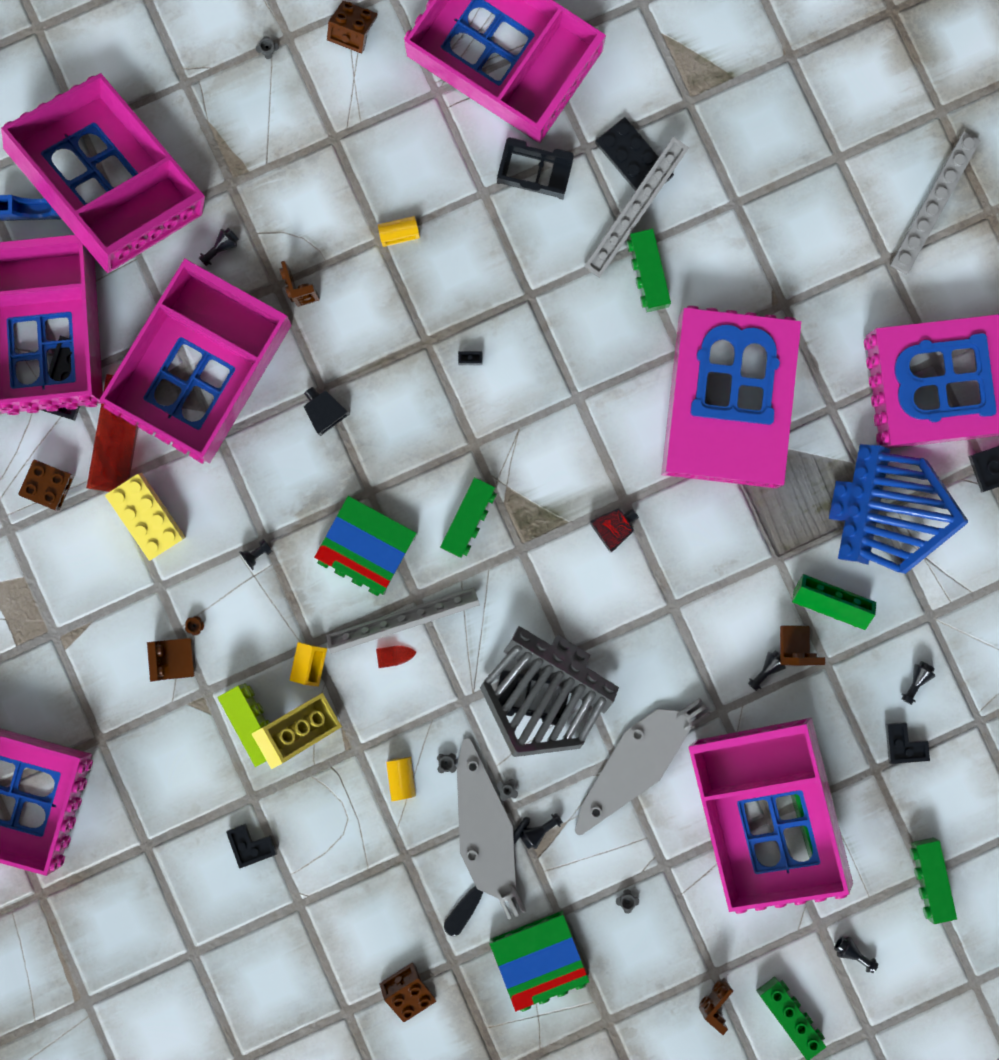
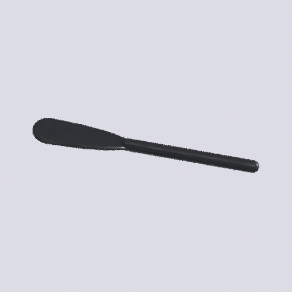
[444,817,530,936]

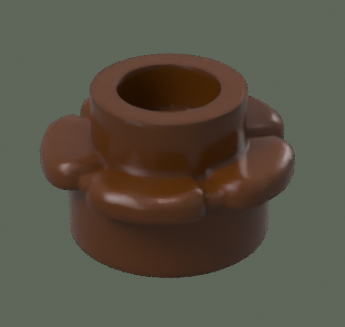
[185,616,204,635]

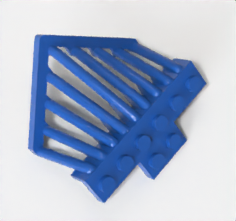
[829,444,968,574]

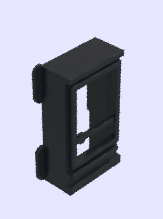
[497,137,574,200]
[498,669,569,725]

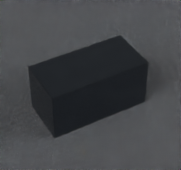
[458,351,482,365]

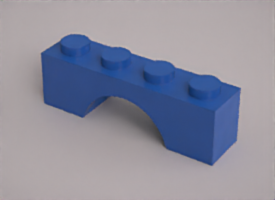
[0,195,61,221]

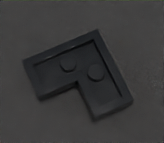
[885,722,930,764]
[226,823,278,869]

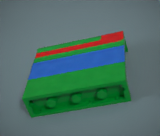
[314,496,418,596]
[489,910,589,1012]

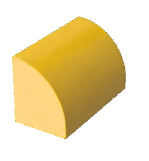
[377,216,420,247]
[289,642,327,687]
[386,757,416,801]

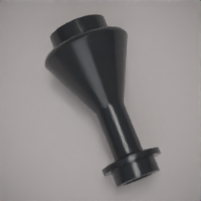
[199,228,239,266]
[748,650,786,691]
[901,661,936,705]
[520,813,563,849]
[834,936,879,973]

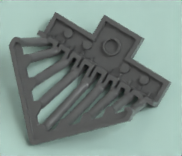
[480,626,619,757]

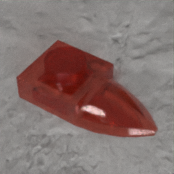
[376,646,416,668]

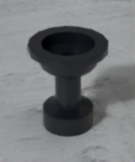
[239,539,273,571]

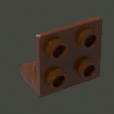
[327,1,378,54]
[279,261,320,307]
[18,460,75,511]
[780,626,825,666]
[147,638,195,682]
[379,962,436,1022]
[699,978,733,1035]

